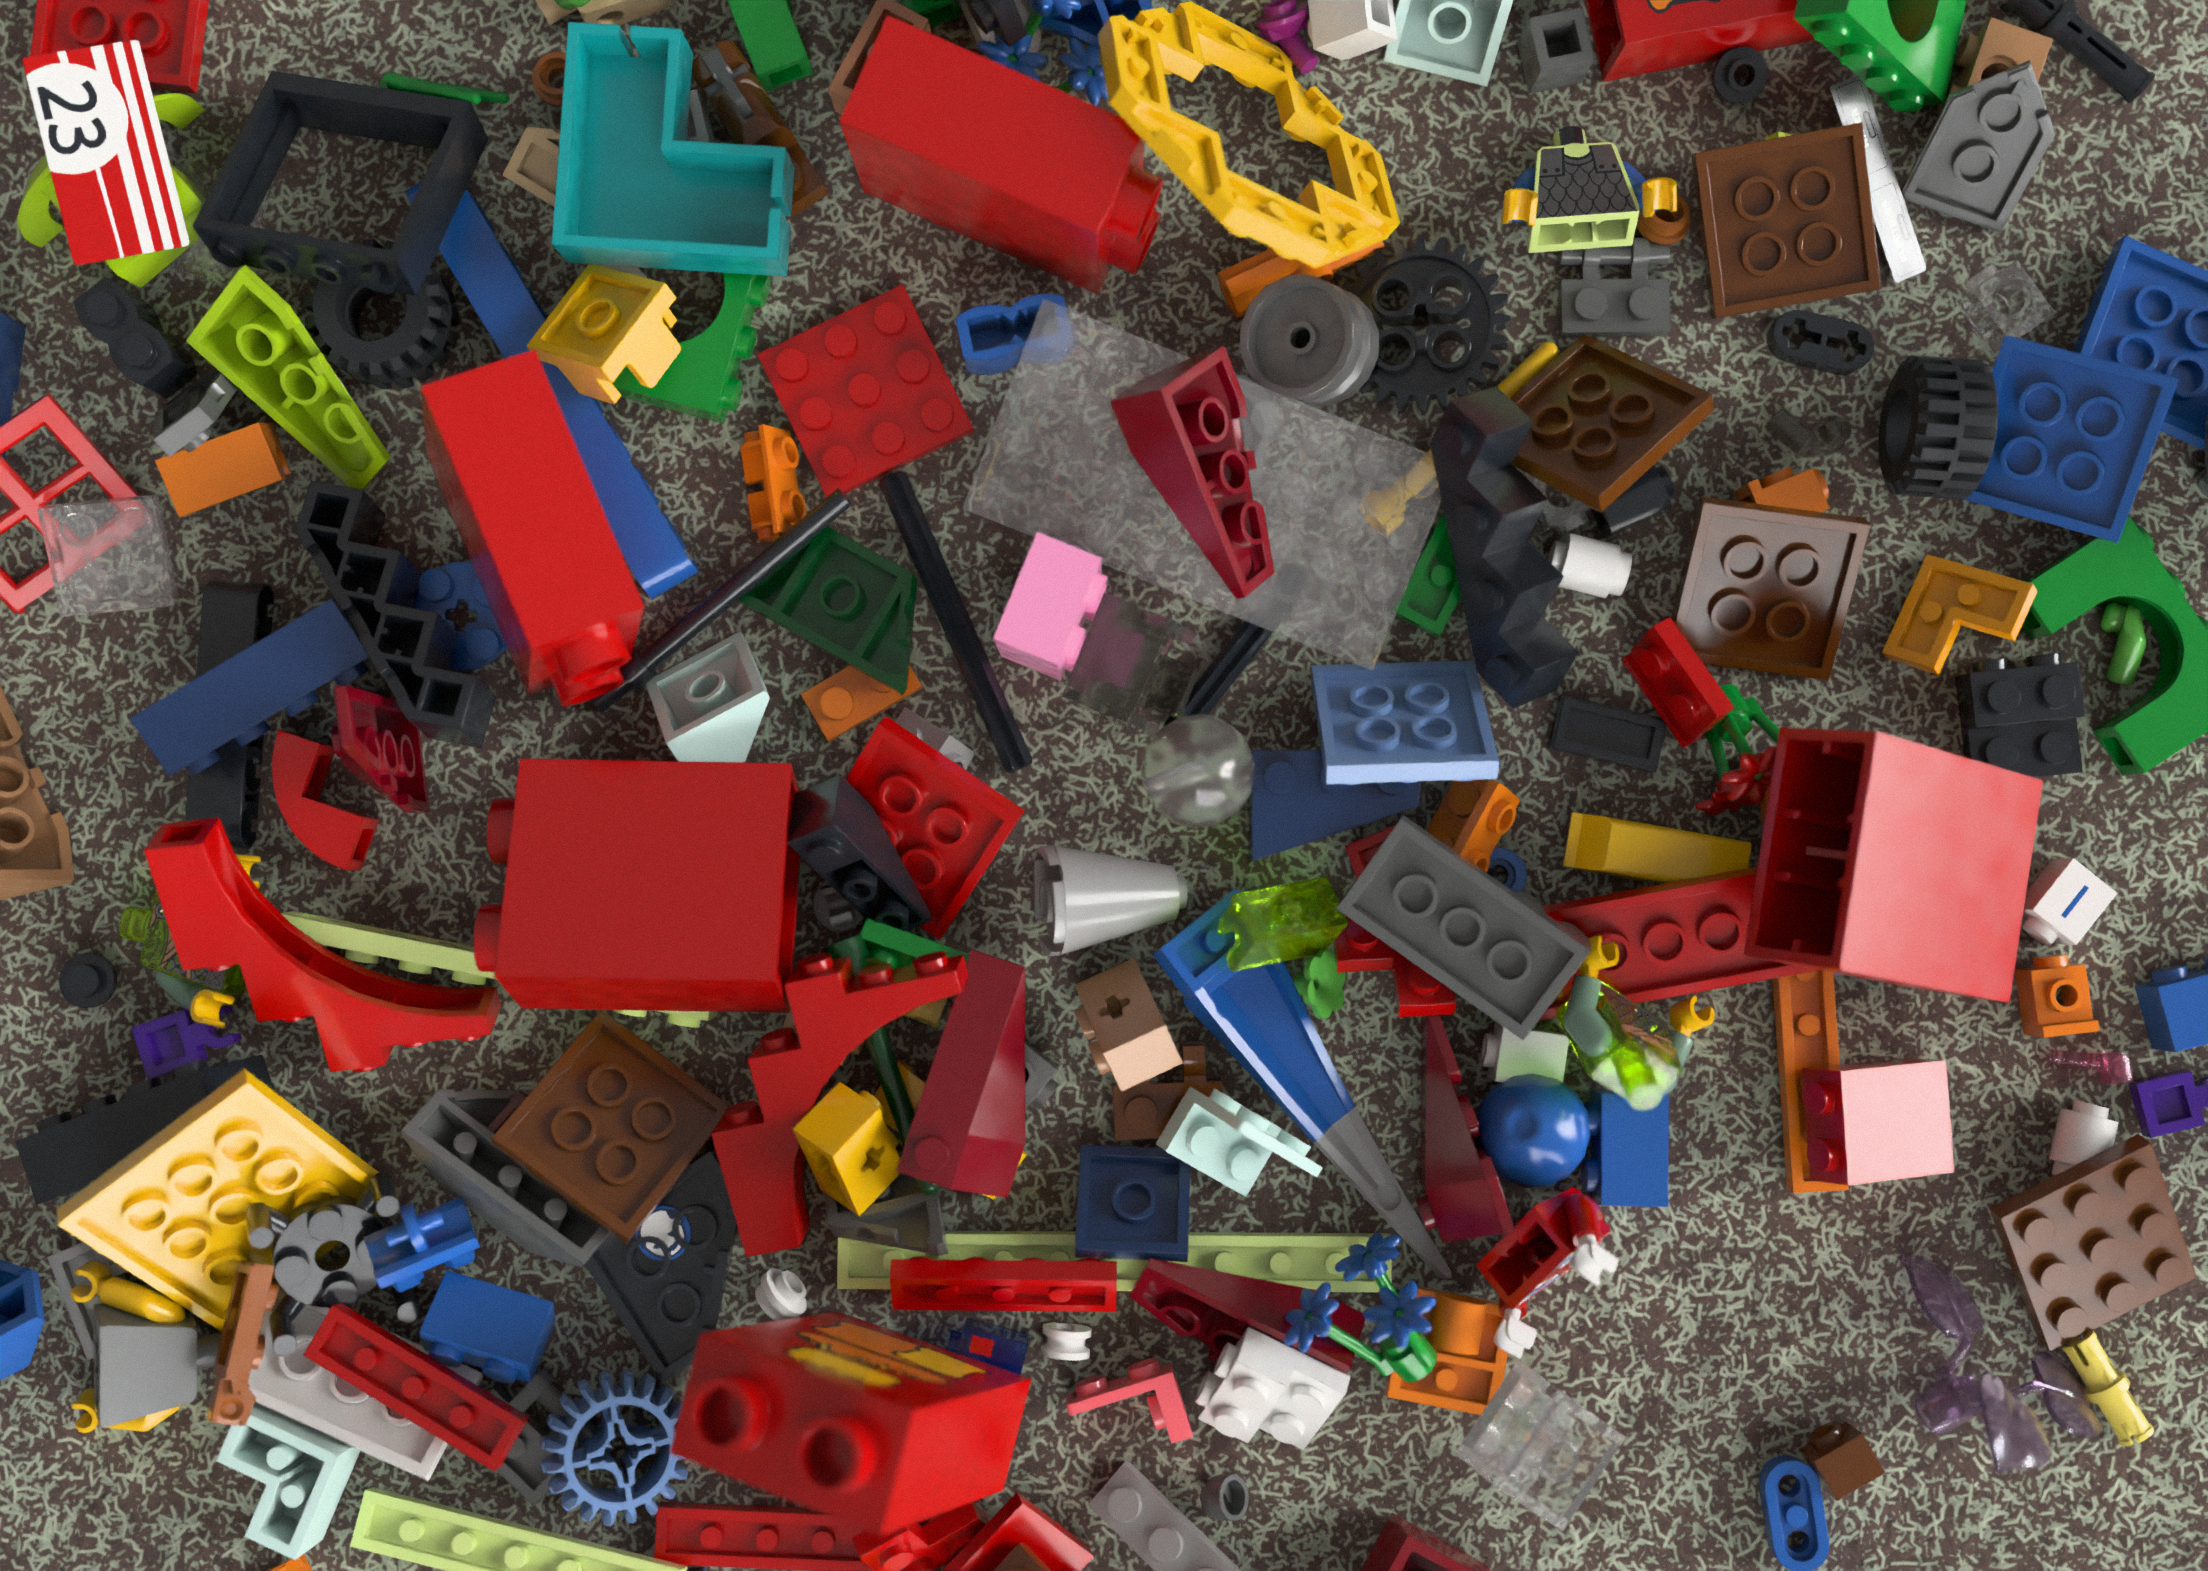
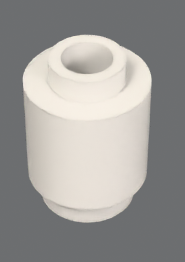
[1548,533,1632,598]
[2049,1100,2119,1175]

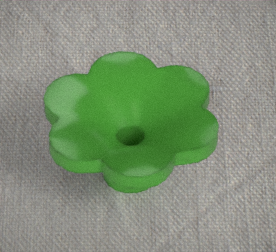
[1293,949,1346,1019]

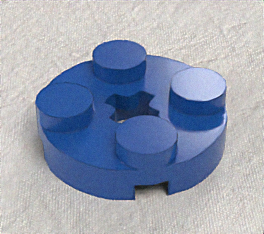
[412,561,508,671]

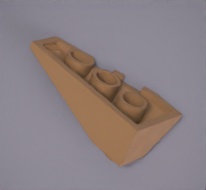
[0,686,74,900]

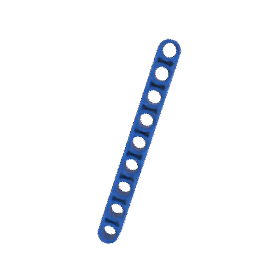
[405,180,699,600]

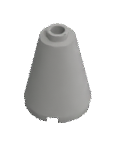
[1033,845,1187,956]

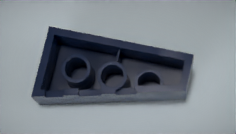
[129,598,369,777]

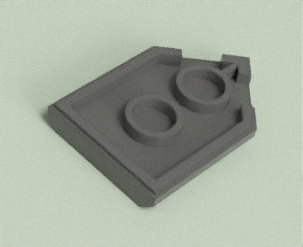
[1901,60,2055,233]

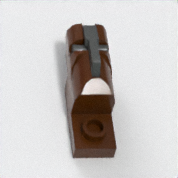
[692,40,829,220]

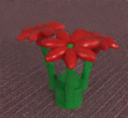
[1695,684,1779,816]

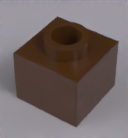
[1799,1422,1885,1501]

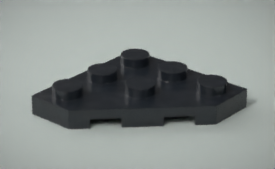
[585,1149,737,1383]

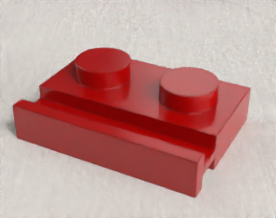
[1621,617,1734,749]

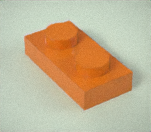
[801,664,923,742]

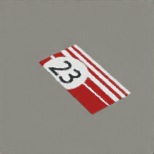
[22,40,190,265]

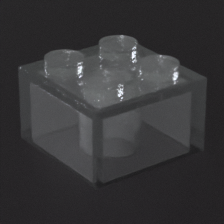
[1455,1360,1626,1531]

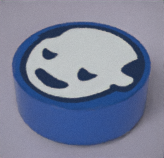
[636,1205,691,1261]

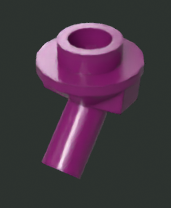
[1256,0,1318,74]

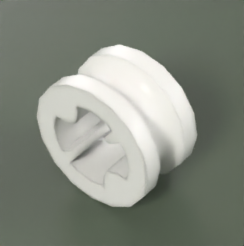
[1041,1322,1092,1360]

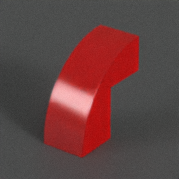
[272,730,380,871]

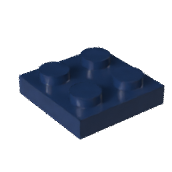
[1075,1144,1190,1262]

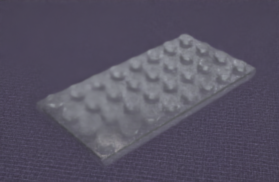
[962,299,1442,671]

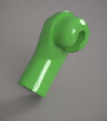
[2100,602,2146,685]

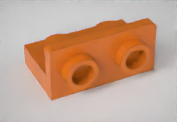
[1426,779,1520,873]

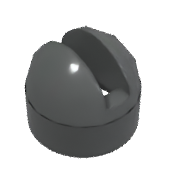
[1200,1474,1249,1521]

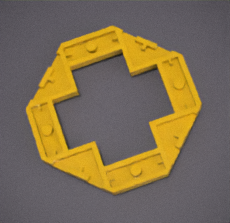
[1098,1,1400,268]

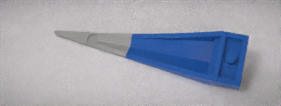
[1152,888,1452,1279]

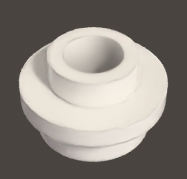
[755,1268,807,1321]

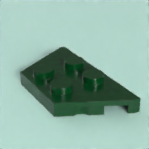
[738,526,918,696]

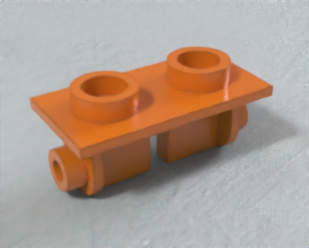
[740,424,807,542]

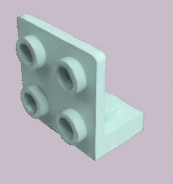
[1156,1087,1323,1197]

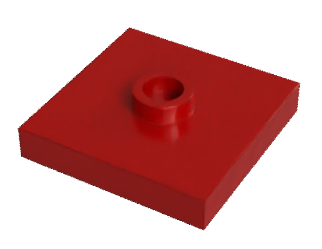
[942,1492,1094,1571]

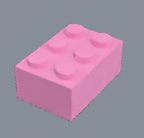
[993,532,1108,681]

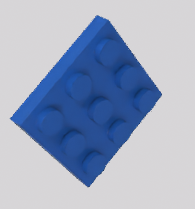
[2073,236,2208,450]
[1963,335,2180,543]

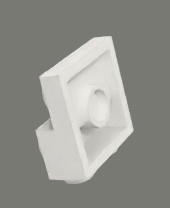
[1194,1327,1350,1450]

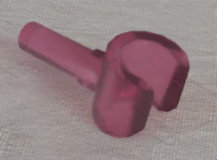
[2048,1049,2133,1084]

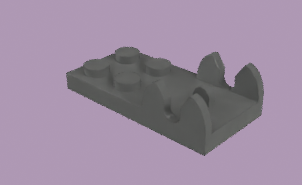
[1336,815,1591,1040]

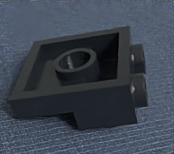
[1955,653,2085,777]

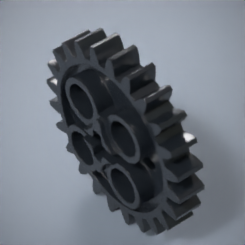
[1343,235,1511,416]

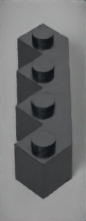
[1430,386,1579,709]
[295,480,497,749]

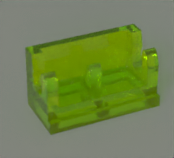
[1217,877,1349,972]

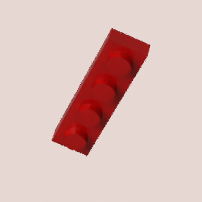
[889,1256,1117,1312]
[303,1303,529,1471]
[654,1501,875,1571]

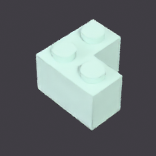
[216,1403,360,1560]

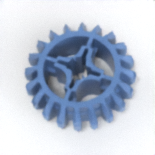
[540,1369,688,1526]

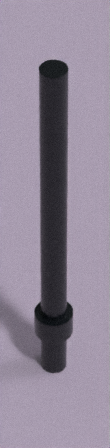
[591,488,852,712]

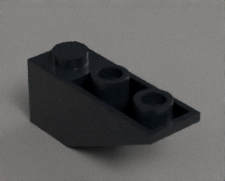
[787,774,931,931]

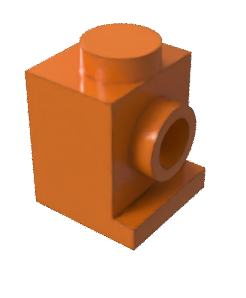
[1734,467,1830,512]
[2015,954,2099,1038]

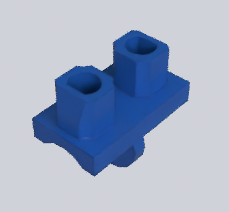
[364,1197,480,1293]

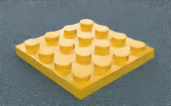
[56,1069,399,1332]

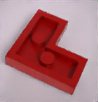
[1331,914,1456,1017]
[851,1502,990,1571]

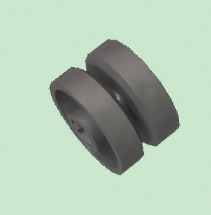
[1240,275,1379,406]

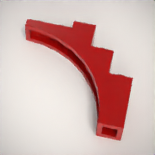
[144,817,501,1072]
[711,952,969,1257]

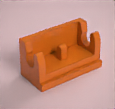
[155,422,291,518]

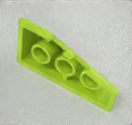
[186,265,391,490]

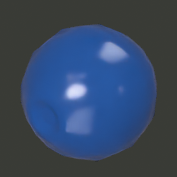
[1476,1074,1590,1188]

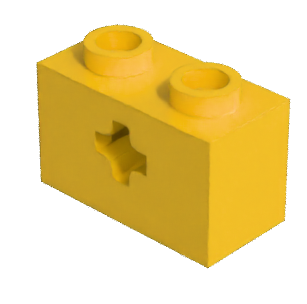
[793,1081,900,1217]

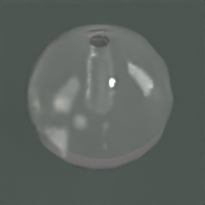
[1141,714,1255,828]

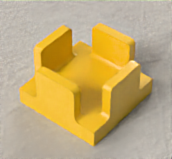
[526,264,681,405]

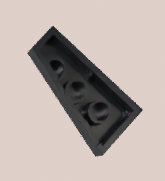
[15,1055,276,1205]

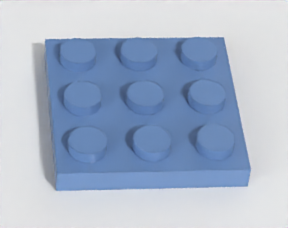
[1311,660,1499,785]

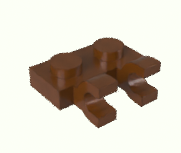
[1112,1040,1223,1141]

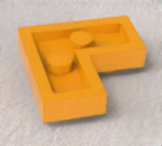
[1882,554,2037,675]

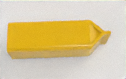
[1562,812,1751,884]

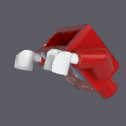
[1476,1187,1618,1359]

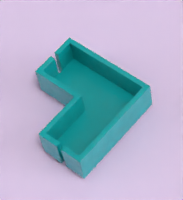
[552,22,795,277]

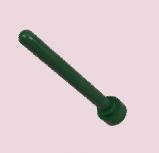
[820,934,940,1195]

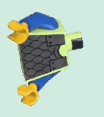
[1501,126,1677,253]

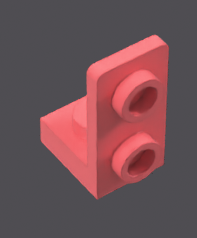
[1066,1358,1193,1444]

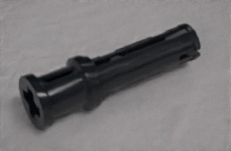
[1999,0,2155,103]

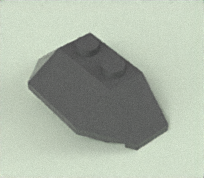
[401,1089,610,1268]

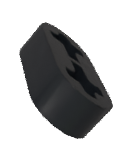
[1767,310,1874,375]

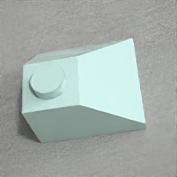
[646,631,770,762]

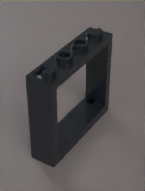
[192,71,488,296]

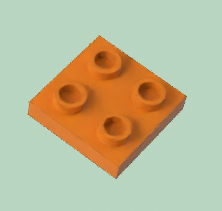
[1384,1283,1508,1418]

